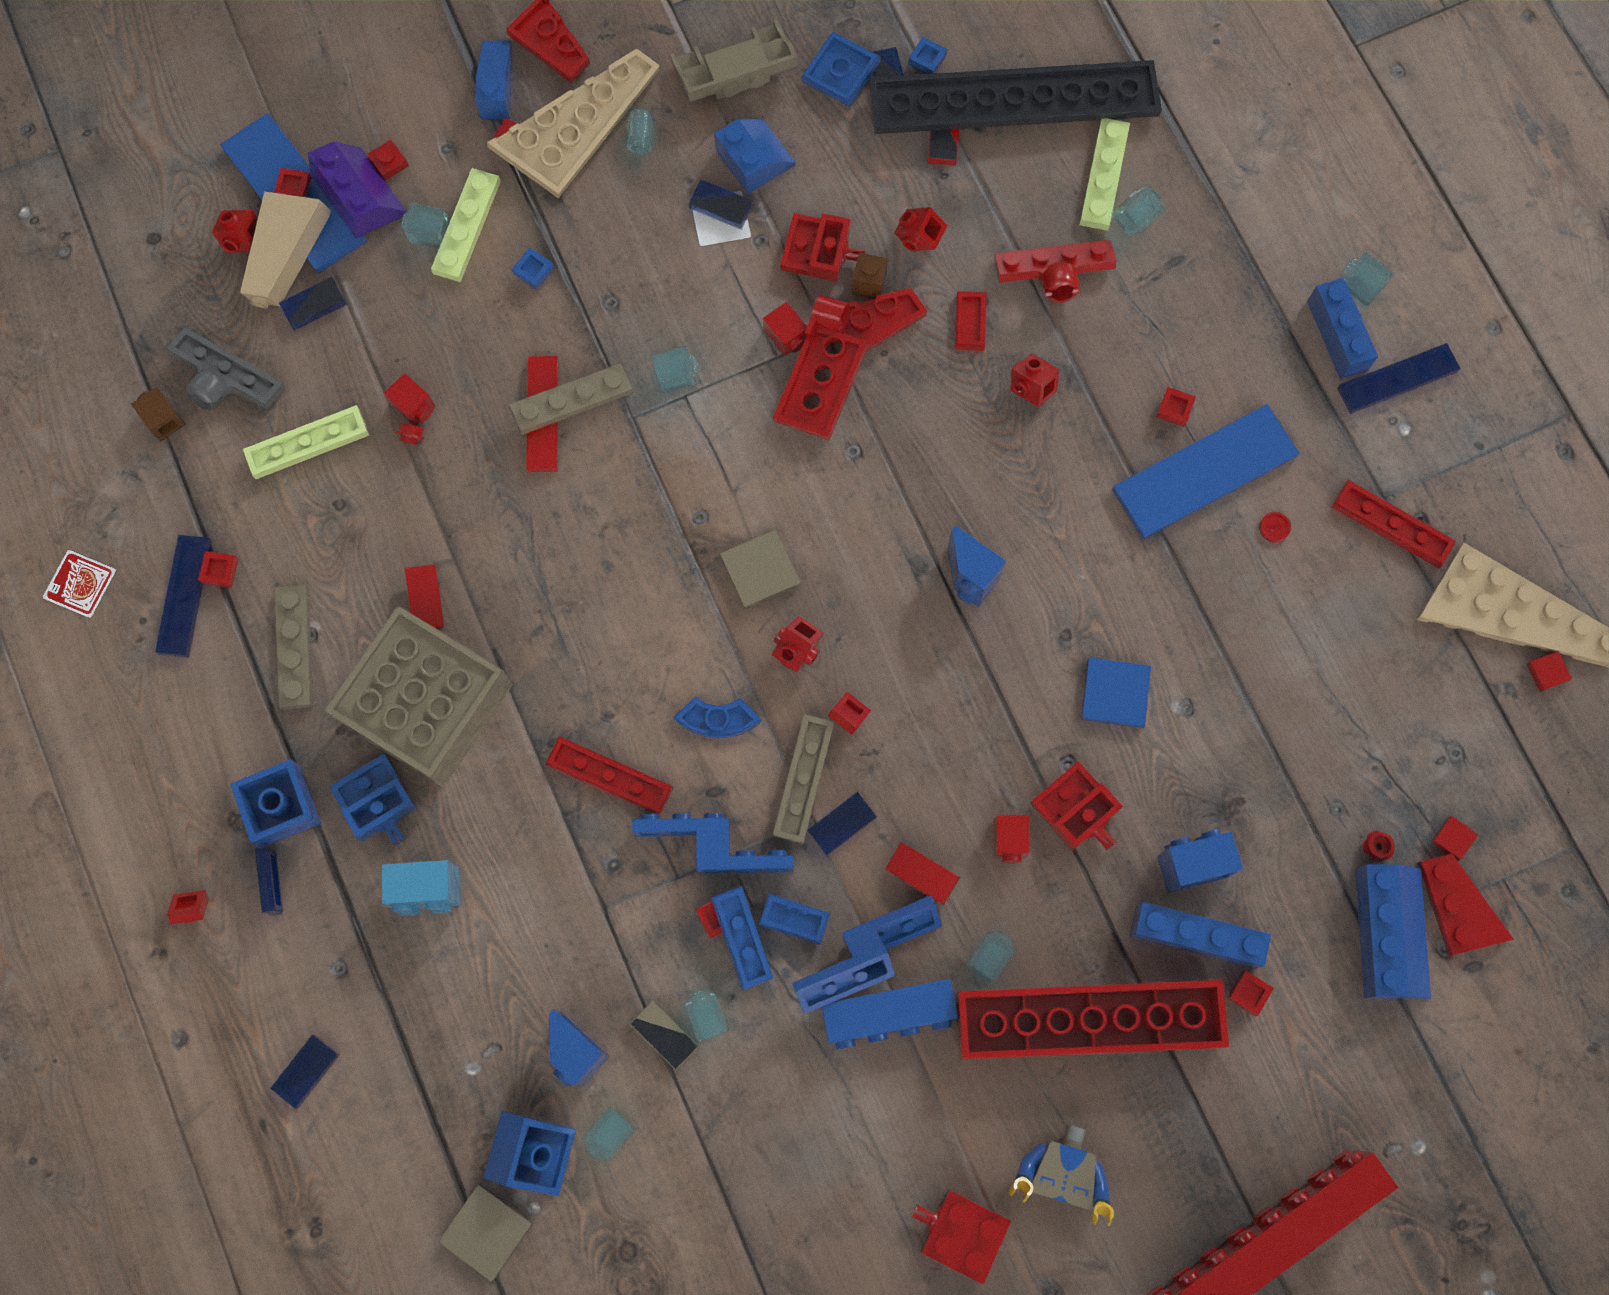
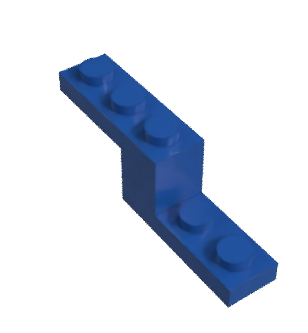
[632,813,794,874]
[792,896,942,1014]

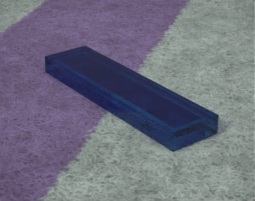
[1337,343,1461,414]
[155,535,212,658]

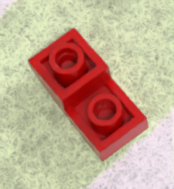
[404,564,444,628]
[885,842,961,905]

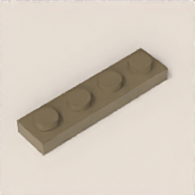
[509,364,632,435]
[275,585,314,710]
[773,714,835,845]

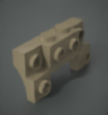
[670,19,797,102]

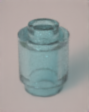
[626,109,655,155]

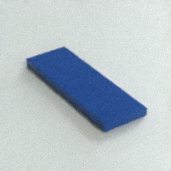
[220,113,367,274]
[1112,404,1300,540]

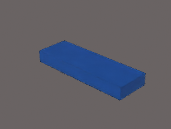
[710,886,773,990]

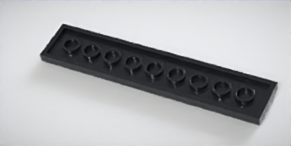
[869,60,1162,134]

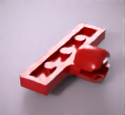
[994,240,1117,303]

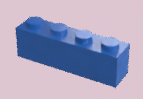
[1130,902,1271,969]
[822,979,958,1049]

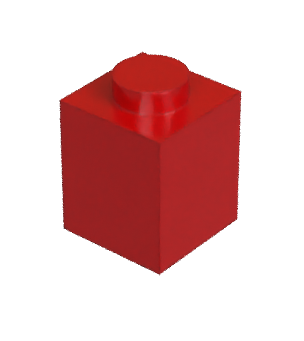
[763,301,807,356]
[383,373,436,426]
[994,815,1030,863]

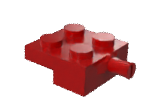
[780,213,865,282]
[1030,761,1123,851]
[911,1189,1011,1285]

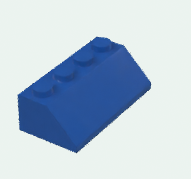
[1355,864,1431,999]

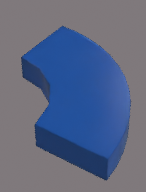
[673,697,762,739]

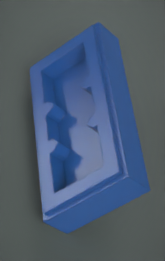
[759,894,830,945]

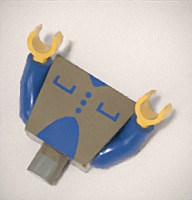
[1008,1125,1114,1226]

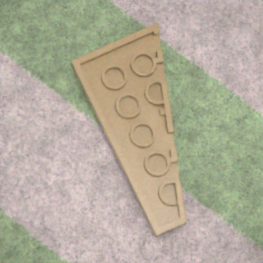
[487,49,660,198]
[1416,543,1609,667]

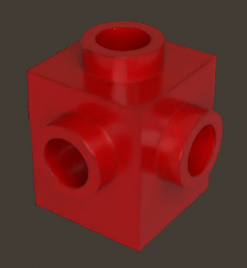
[894,207,948,252]
[212,209,258,253]
[1010,353,1060,407]
[772,616,824,672]

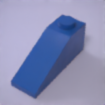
[475,40,512,120]

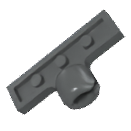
[166,328,285,411]

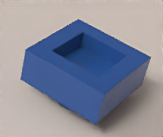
[908,37,948,74]
[512,247,554,290]

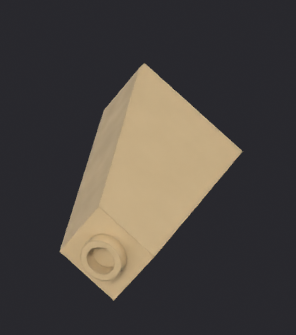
[240,191,331,309]

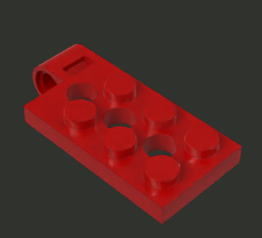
[773,295,868,441]

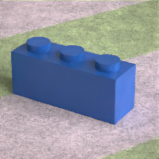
[1307,277,1378,379]

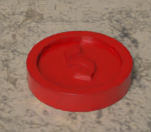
[1259,512,1291,543]

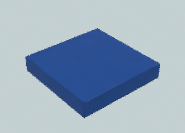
[801,31,881,107]
[1081,657,1151,728]

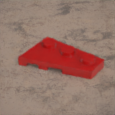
[506,0,590,83]
[842,288,927,352]
[1418,854,1514,956]

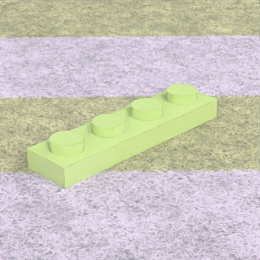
[1079,118,1130,231]
[431,168,501,282]
[243,405,369,479]

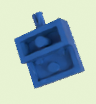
[329,753,418,846]

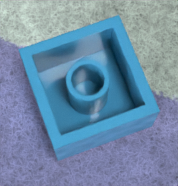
[382,860,461,916]

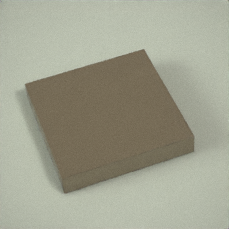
[720,529,801,610]
[438,1184,533,1282]

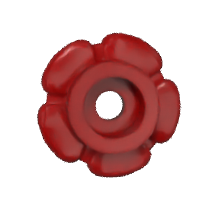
[395,422,424,445]
[1362,831,1395,862]

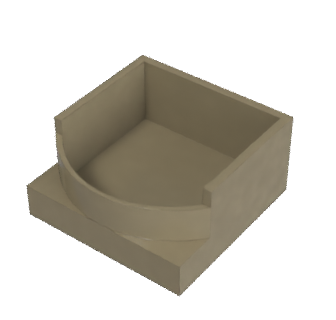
[325,606,513,788]

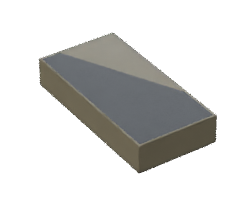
[630,1000,699,1071]

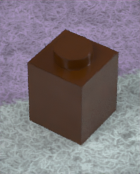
[852,253,888,299]
[131,387,186,442]

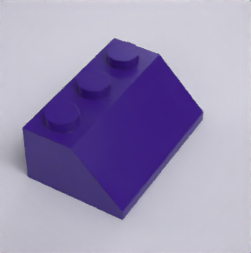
[308,141,407,238]

